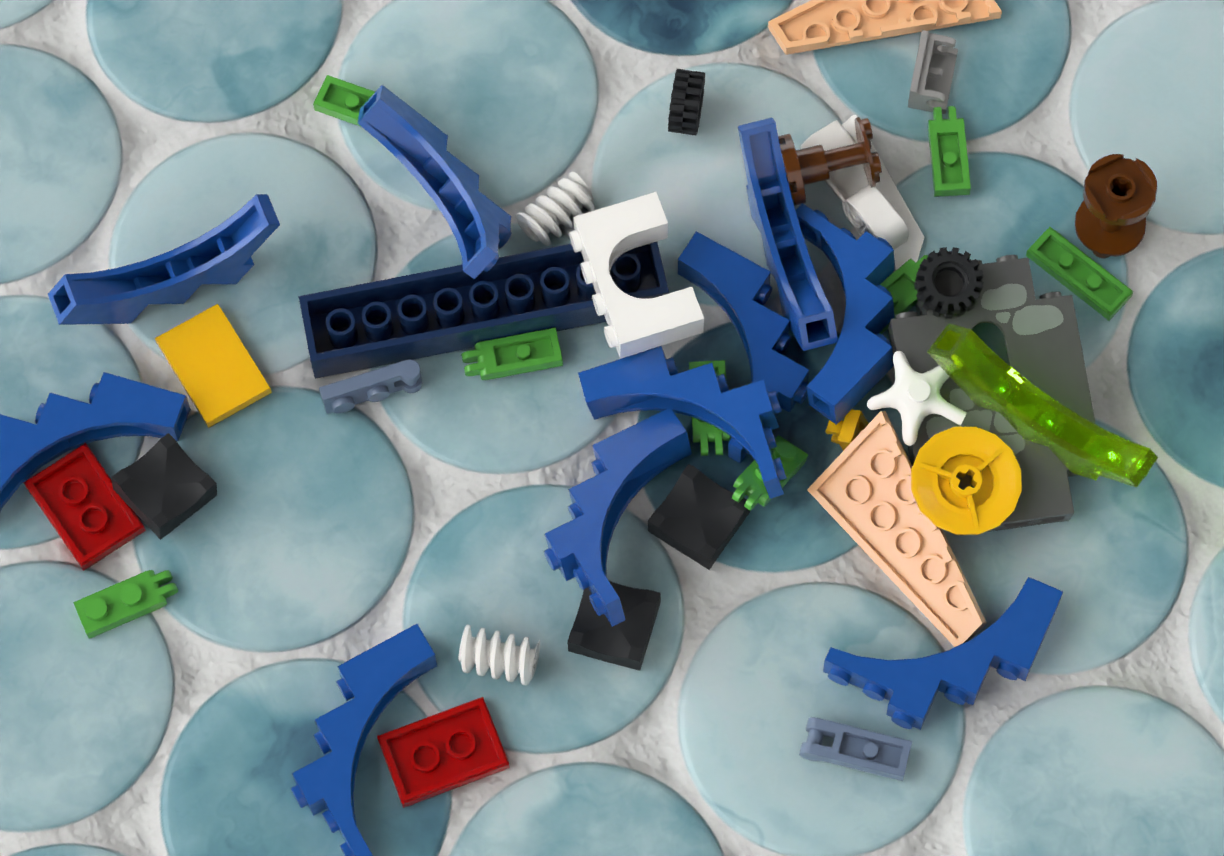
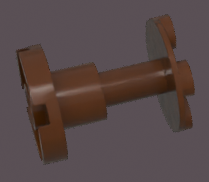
[778,117,882,206]
[1075,154,1157,259]

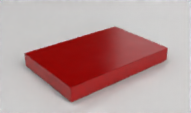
[23,443,146,571]
[377,697,510,808]

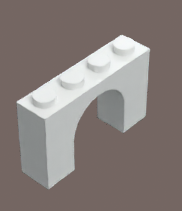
[569,192,704,359]

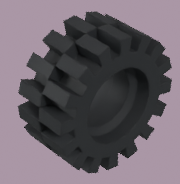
[668,69,705,136]
[915,247,984,319]

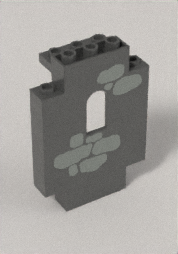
[888,255,1103,536]

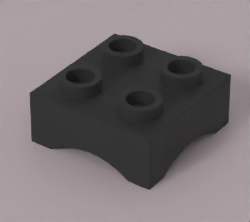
[111,433,217,540]
[647,464,750,570]
[567,581,661,671]

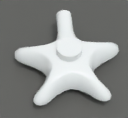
[867,351,967,446]

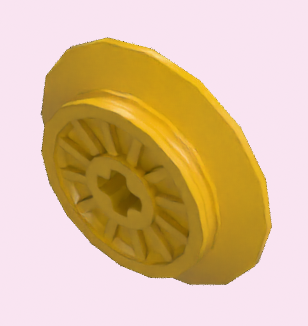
[911,427,1022,535]

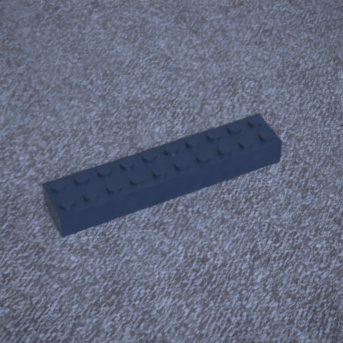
[298,242,669,379]

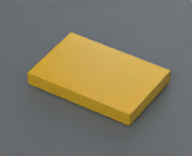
[155,304,272,428]

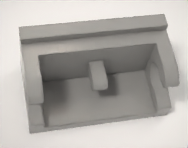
[908,30,958,114]

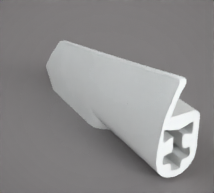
[800,115,925,272]

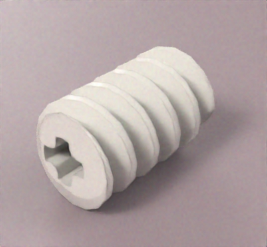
[516,171,595,246]
[458,624,540,686]

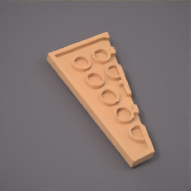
[768,0,1002,55]
[807,411,987,647]

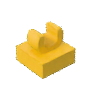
[825,409,869,451]

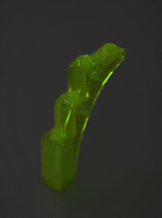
[927,323,1158,488]

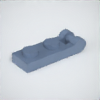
[319,359,423,414]
[799,717,912,781]

